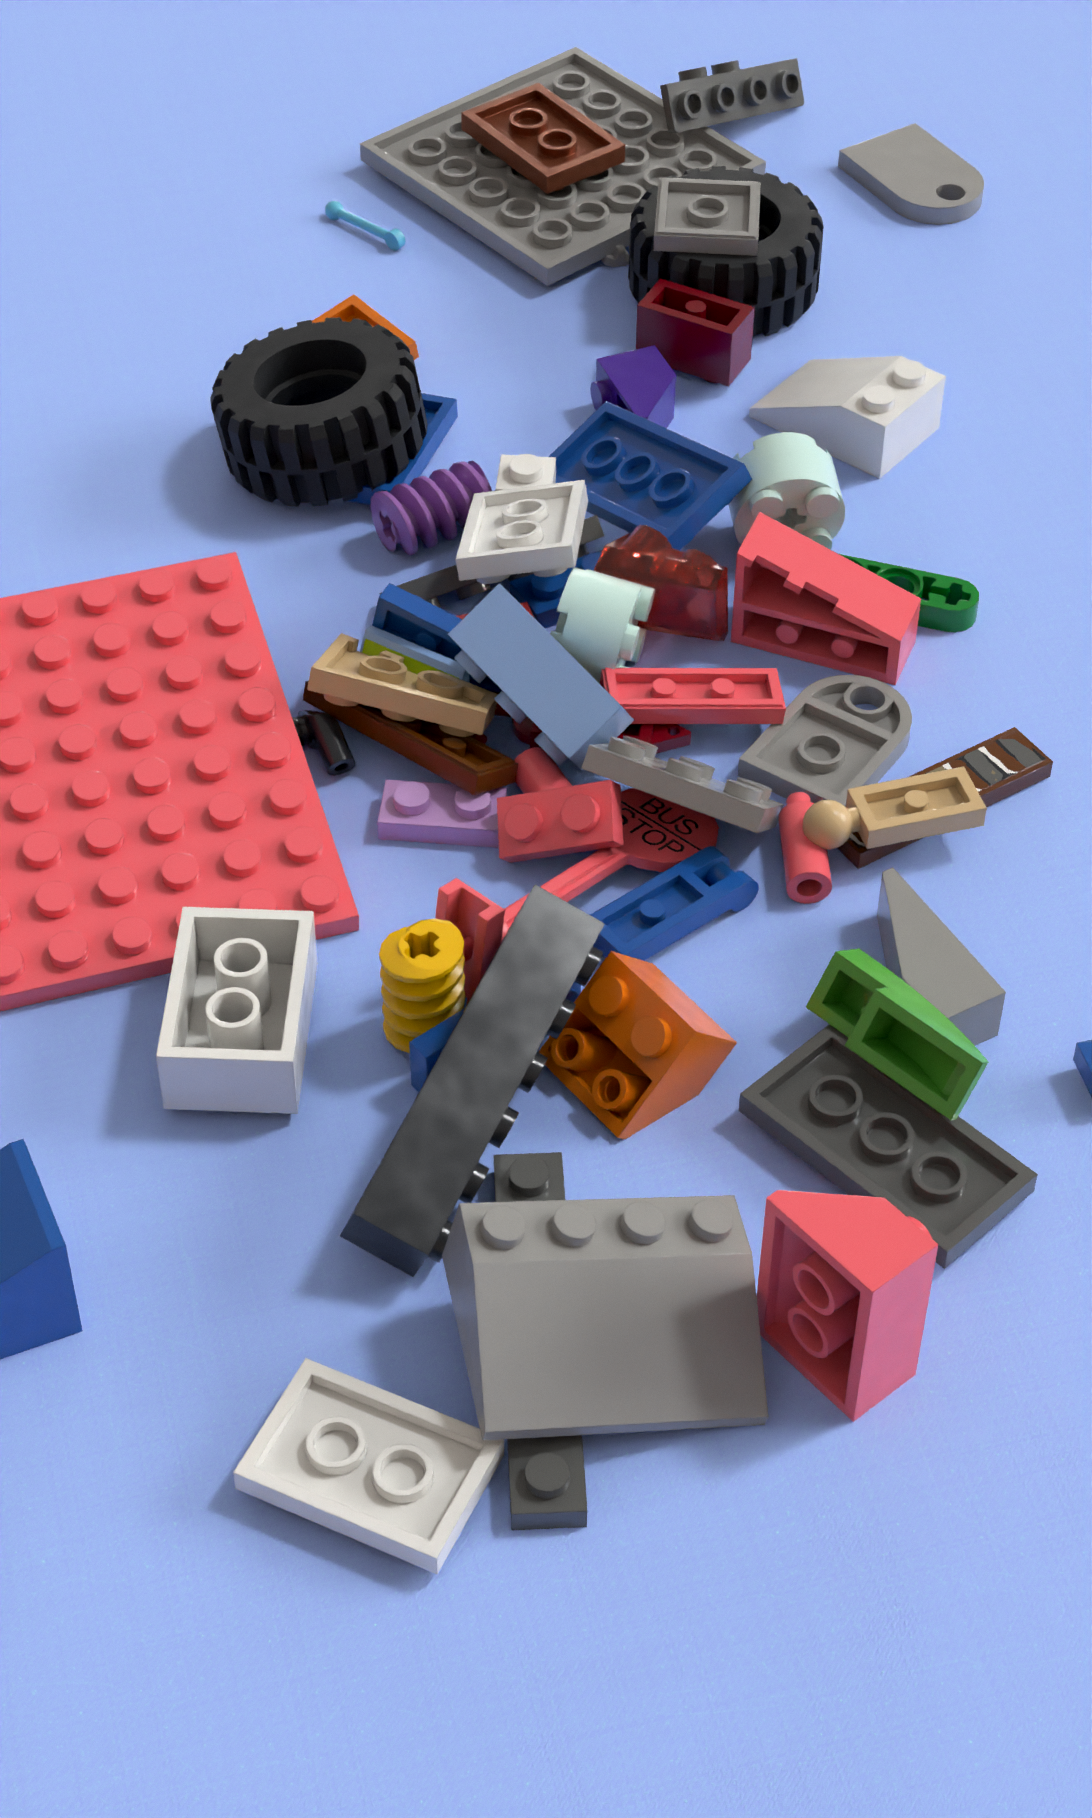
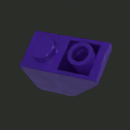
[590,345,676,428]

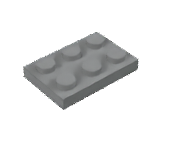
[581,736,784,833]

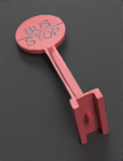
[435,788,719,1006]

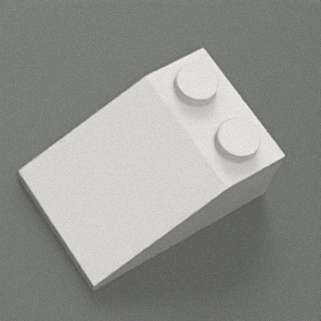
[749,356,946,479]

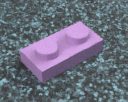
[377,779,507,848]

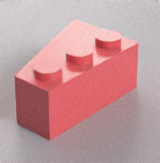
[731,512,921,685]

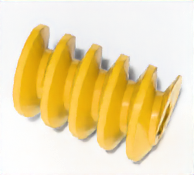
[379,918,466,1053]

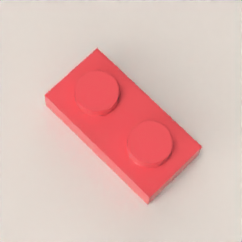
[497,780,624,863]

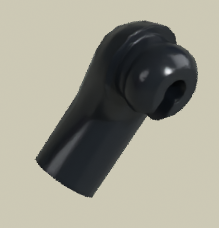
[292,710,356,776]

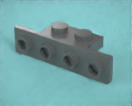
[660,58,804,134]

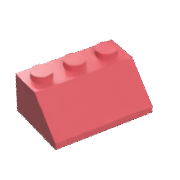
[757,1190,938,1422]

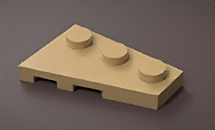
[307,633,498,737]

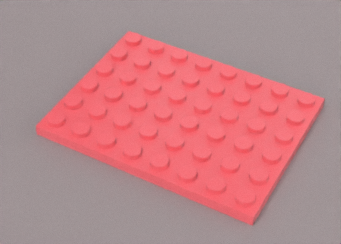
[0,552,359,1012]

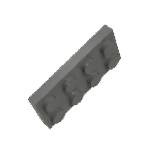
[738,1024,1038,1269]

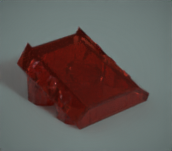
[593,525,728,641]

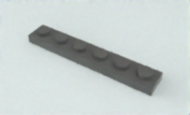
[493,1152,587,1530]

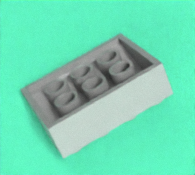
[442,1195,769,1441]

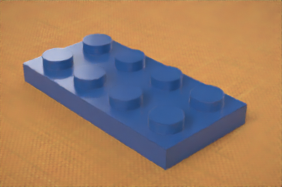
[548,401,752,555]

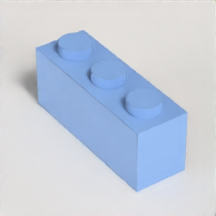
[448,583,634,771]

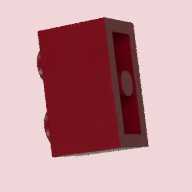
[636,278,755,387]

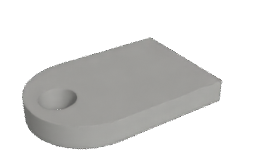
[838,123,984,225]
[738,675,912,806]

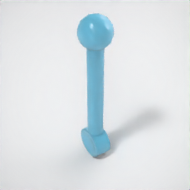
[325,201,406,251]

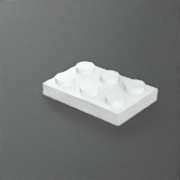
[455,480,588,584]
[233,1358,504,1574]

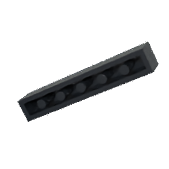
[340,884,605,1277]

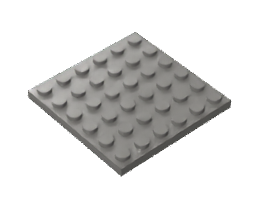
[360,47,766,286]

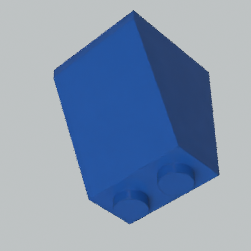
[0,1139,83,1359]

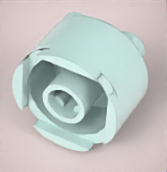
[728,432,845,550]
[550,567,655,683]

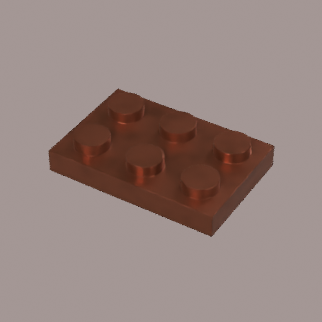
[461,83,625,194]

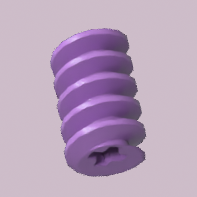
[370,460,492,556]

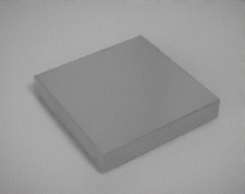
[653,177,761,256]

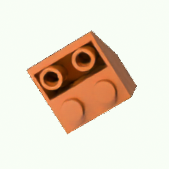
[539,951,737,1139]

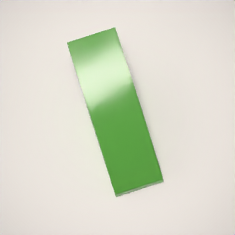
[806,948,989,1120]

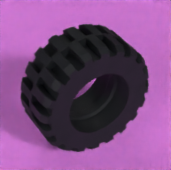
[628,166,824,339]
[210,317,428,507]

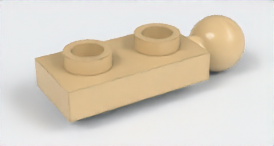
[803,766,987,850]

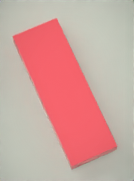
[599,668,786,724]

